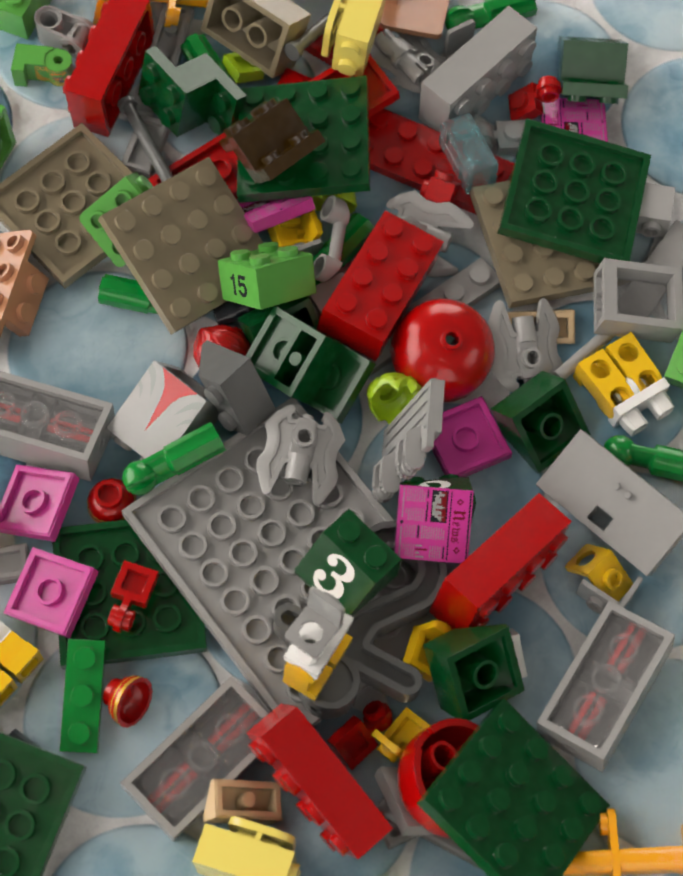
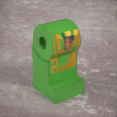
[11,43,74,87]

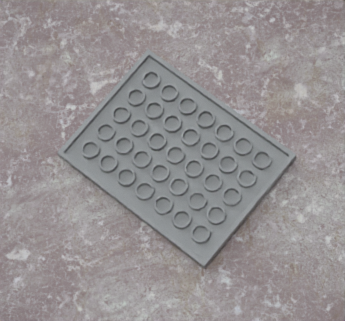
[122,397,437,726]

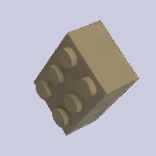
[200,0,311,78]

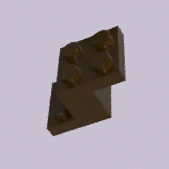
[219,98,326,184]

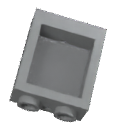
[594,258,683,343]

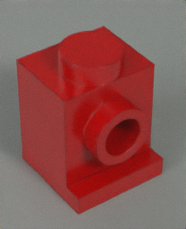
[419,169,461,204]

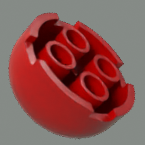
[390,299,495,402]
[397,718,478,839]

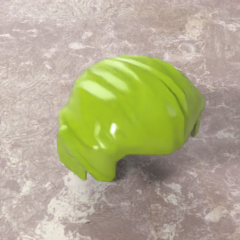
[366,372,422,424]

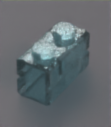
[439,113,499,194]

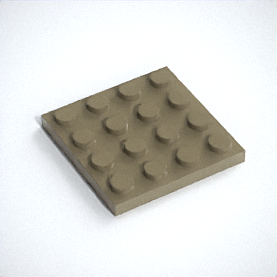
[0,123,132,289]
[98,157,263,335]
[469,181,631,308]

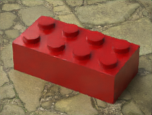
[63,0,155,137]
[317,210,444,361]
[429,493,572,630]
[247,704,393,860]

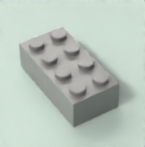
[418,6,537,137]

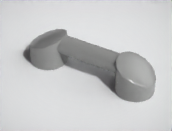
[313,195,350,283]

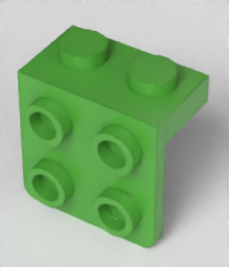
[79,172,153,267]

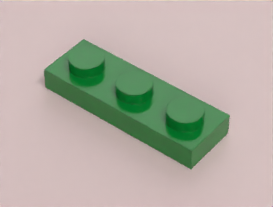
[59,639,107,753]

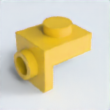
[267,210,323,247]
[403,620,451,682]
[371,707,431,763]

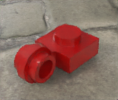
[508,75,562,120]
[107,560,159,633]
[327,700,393,770]

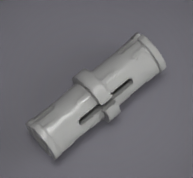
[374,29,431,86]

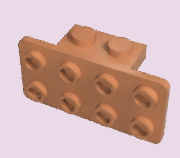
[380,0,450,39]
[0,230,49,337]

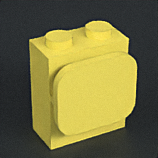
[321,0,386,76]
[192,817,301,876]

